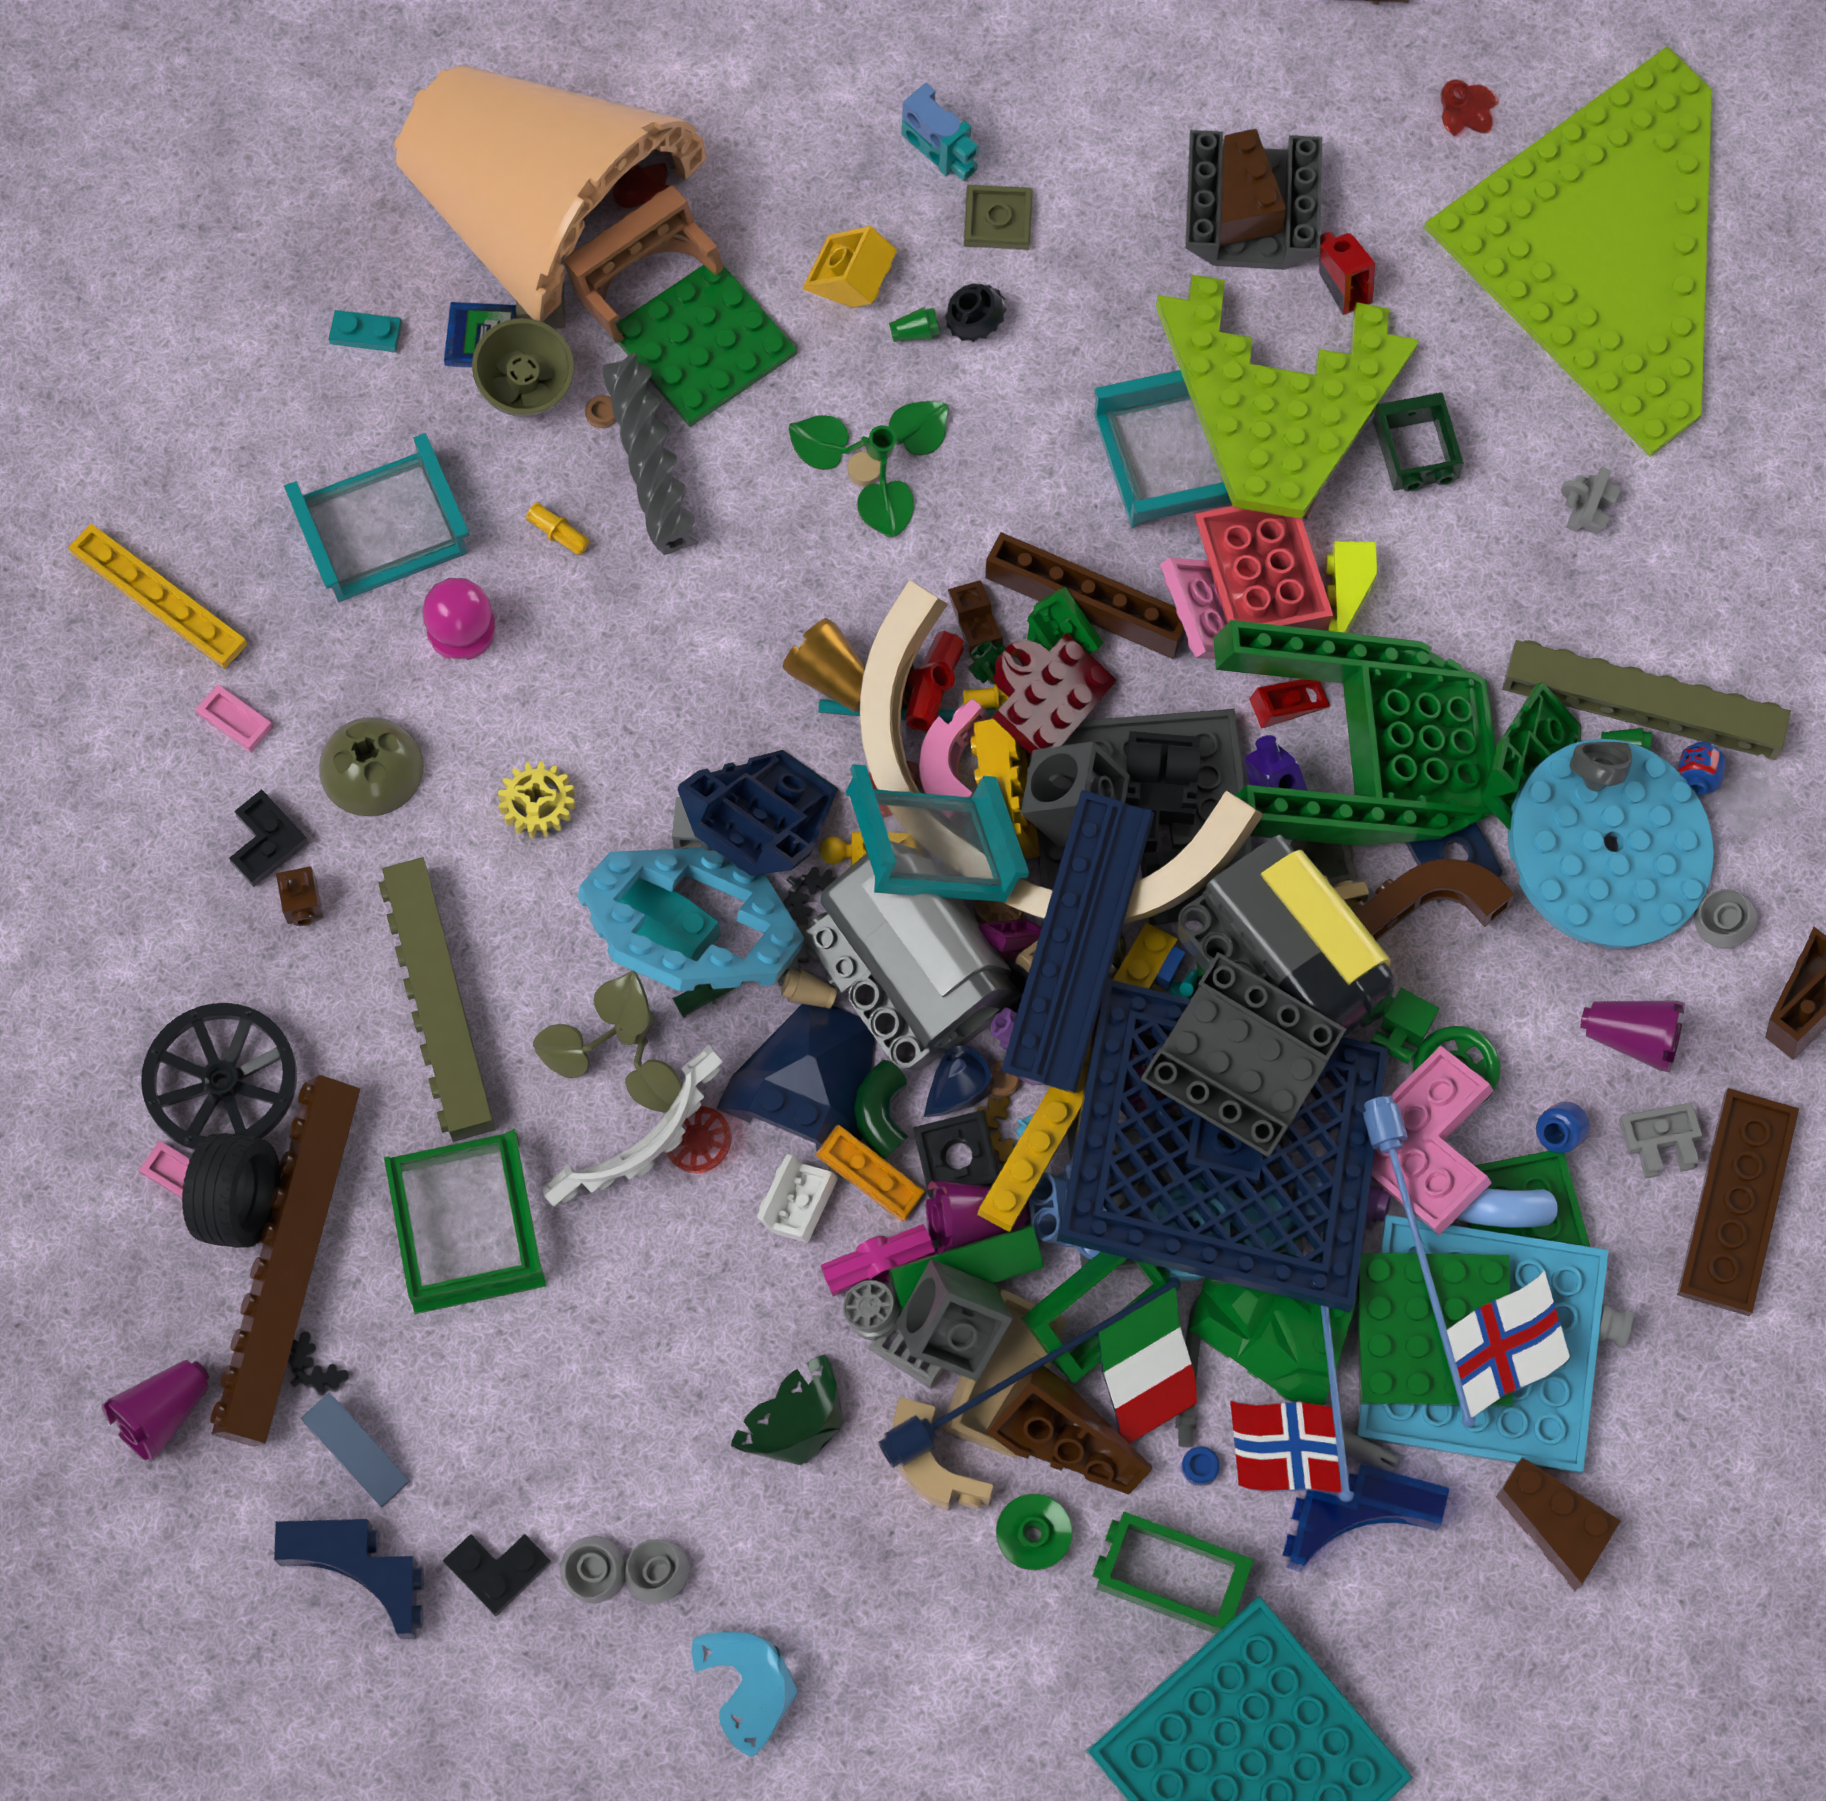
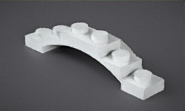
[541,1045,723,1207]

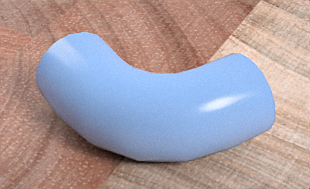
[1457,1188,1558,1228]

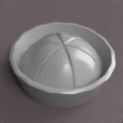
[1694,889,1758,948]
[560,1536,626,1603]
[625,1539,689,1604]

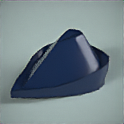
[924,1045,994,1117]

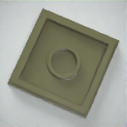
[963,184,1033,250]

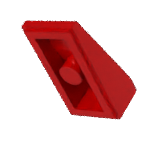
[1249,679,1330,728]

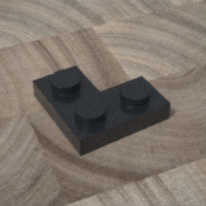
[229,789,309,887]
[443,1534,552,1617]

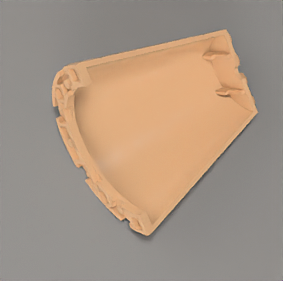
[394,65,706,322]

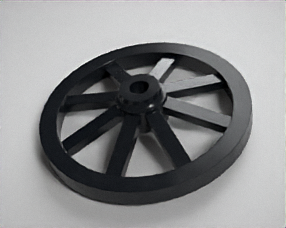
[141,1003,297,1150]

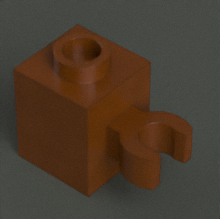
[276,866,323,926]

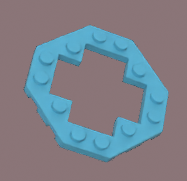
[577,848,804,991]

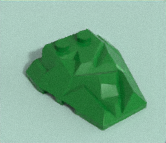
[1189,1260,1358,1406]

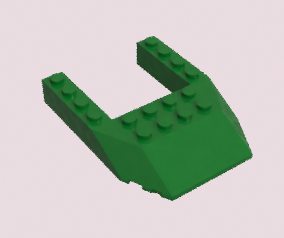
[1213,620,1495,846]

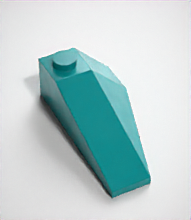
[618,878,721,961]

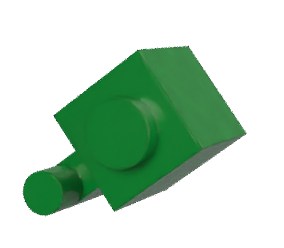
[1370,987,1440,1065]

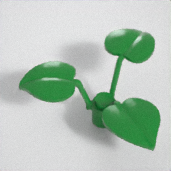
[789,401,948,538]

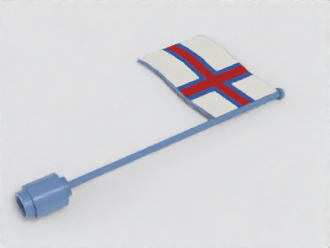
[1363,1096,1570,1427]

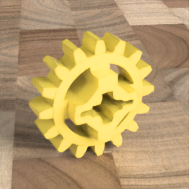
[498,761,576,838]

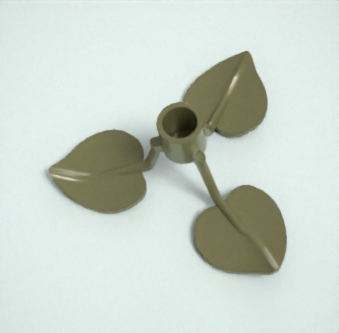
[533,971,682,1113]

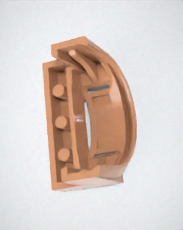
[563,185,724,343]

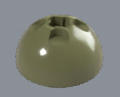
[472,318,574,417]
[319,717,424,817]

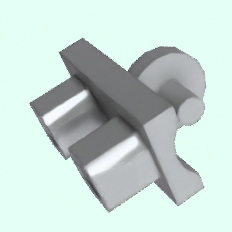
[1561,466,1621,534]

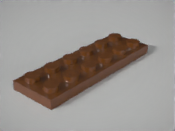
[1677,1088,1799,1316]

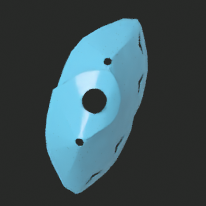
[692,1632,797,1757]

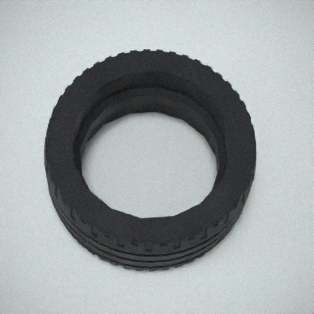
[182,1133,281,1248]

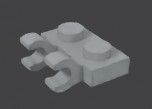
[1619,1102,1702,1179]

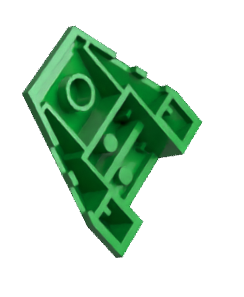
[1482,682,1581,830]

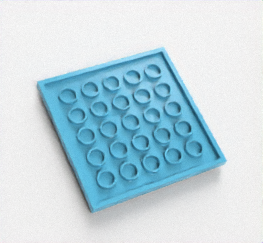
[1356,1215,1609,1474]

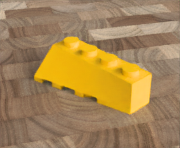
[970,719,1040,859]

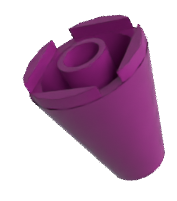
[1580,1000,1685,1072]
[925,1180,1031,1254]
[102,1360,210,1462]

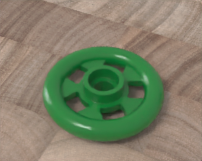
[1413,1026,1501,1102]

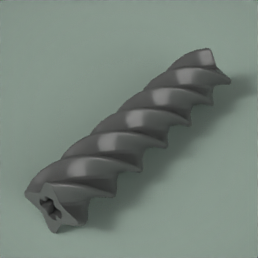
[603,353,698,555]

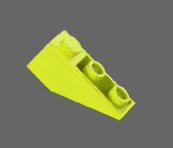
[1325,541,1377,633]

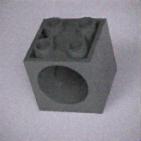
[1021,741,1130,846]
[896,1259,1013,1381]

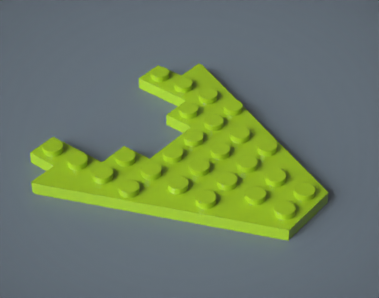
[1155,274,1418,519]

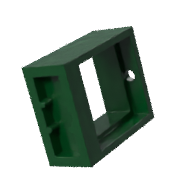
[1373,392,1464,492]

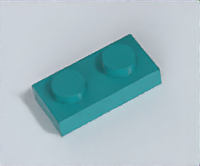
[328,310,402,353]

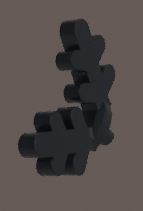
[783,867,837,925]
[288,1331,349,1395]

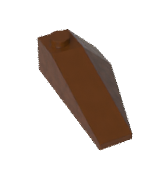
[986,1366,1152,1495]

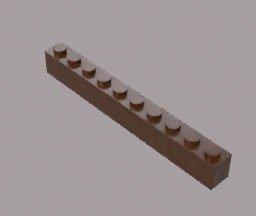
[211,1075,360,1447]

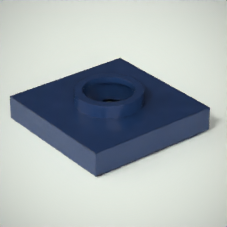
[1405,823,1503,903]

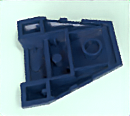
[677,750,838,876]
[717,1004,874,1152]

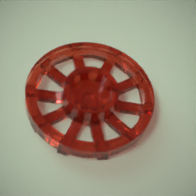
[666,1105,732,1173]

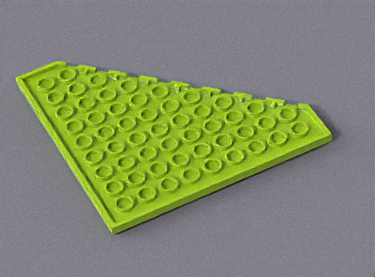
[1424,46,1712,457]

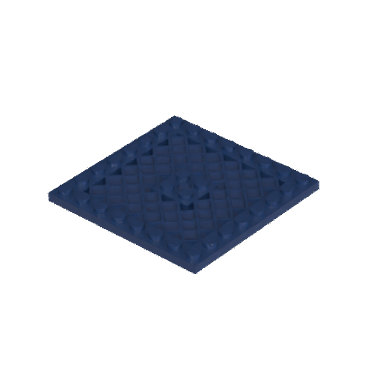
[1057,979,1388,1312]

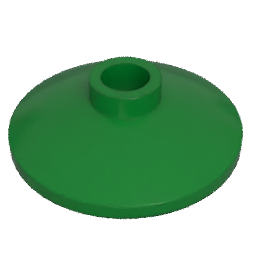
[996,1494,1072,1571]

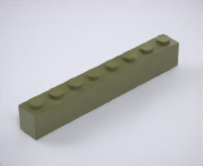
[1502,640,1791,761]
[378,857,495,1142]

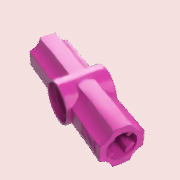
[820,1224,936,1297]

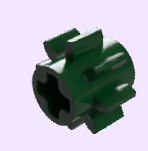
[968,641,1013,684]

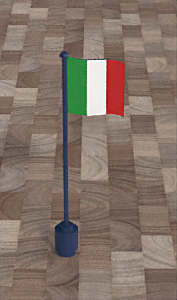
[878,1277,1197,1468]

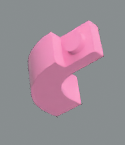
[919,699,992,830]

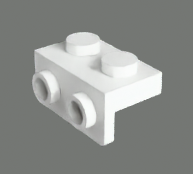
[757,1154,838,1243]

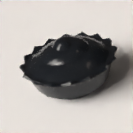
[945,283,1007,342]

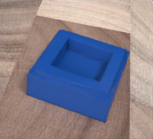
[1155,946,1186,993]

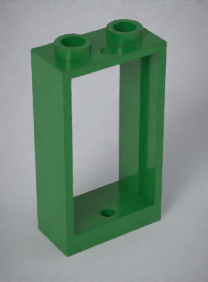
[1020,1252,1170,1384]
[1092,1511,1254,1634]

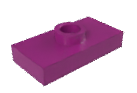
[979,918,1041,952]

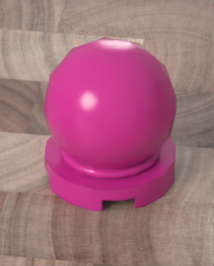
[422,578,496,660]

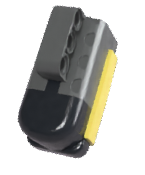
[1177,835,1395,1037]

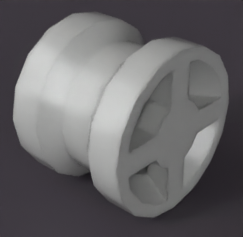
[1598,1304,1633,1348]

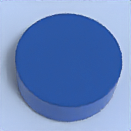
[1181,1446,1220,1486]

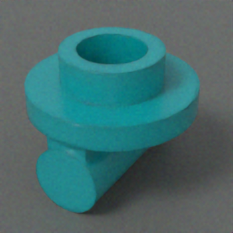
[1169,969,1199,999]

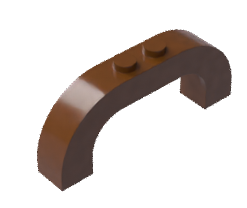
[1347,859,1515,1035]

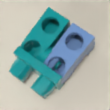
[901,82,979,181]

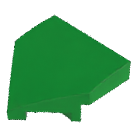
[1027,587,1104,654]

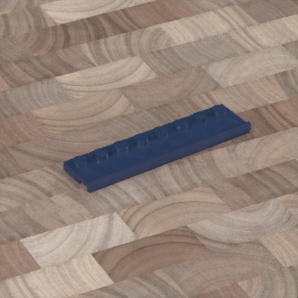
[1000,790,1155,1094]

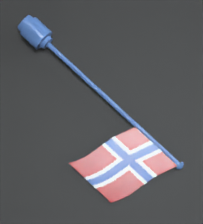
[1230,1175,1354,1502]

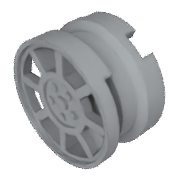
[843,1280,901,1340]

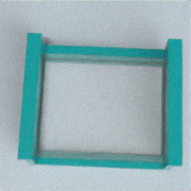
[1094,370,1232,529]
[284,433,470,603]
[846,764,1029,902]

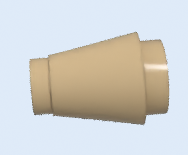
[781,968,837,1009]

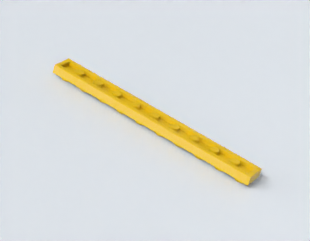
[977,922,1178,1232]

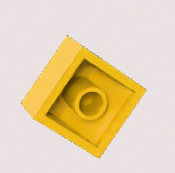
[802,226,897,308]

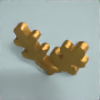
[977,1097,1014,1164]

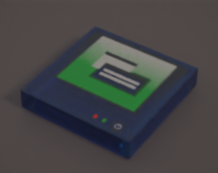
[444,302,517,368]

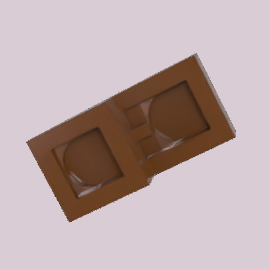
[948,580,1003,654]

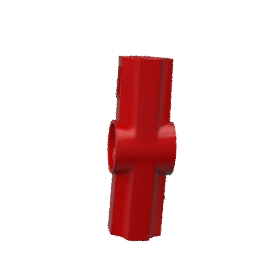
[905,630,964,732]

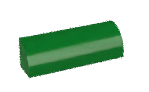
[889,1225,1044,1310]

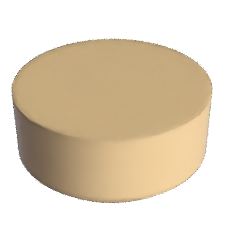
[848,451,880,487]

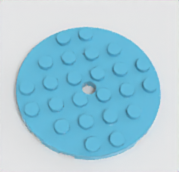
[1508,739,1714,950]

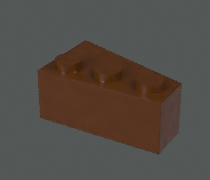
[1219,128,1286,246]
[1765,926,1826,1060]
[1496,1457,1621,1592]

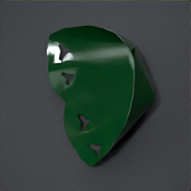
[731,1354,845,1465]

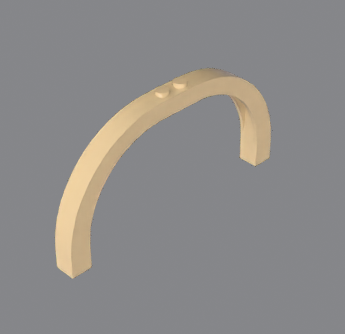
[860,580,1264,924]

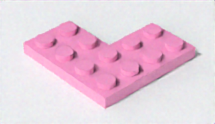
[1371,1046,1494,1235]

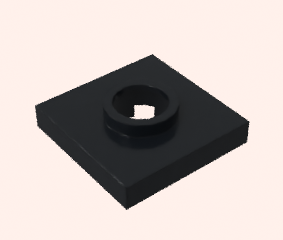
[913,1110,1000,1199]

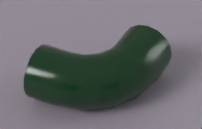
[854,1059,908,1159]

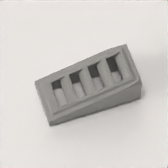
[868,1326,944,1389]

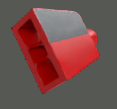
[1319,232,1376,315]

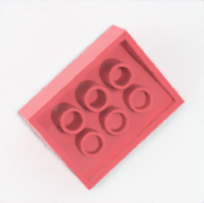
[1194,506,1333,631]

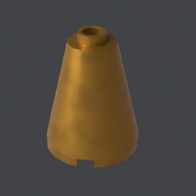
[782,618,865,713]

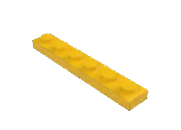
[68,524,248,670]

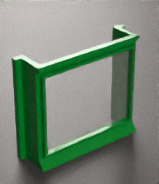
[384,1128,546,1314]

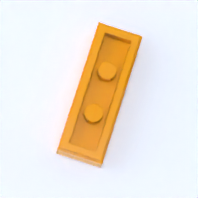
[815,1125,925,1221]

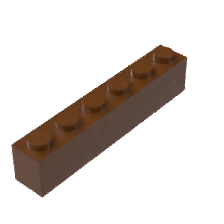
[985,532,1186,660]

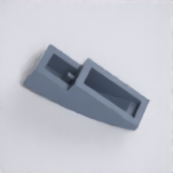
[301,1392,410,1508]

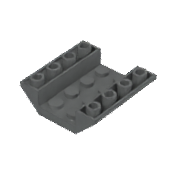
[1185,130,1322,270]
[1140,952,1346,1157]

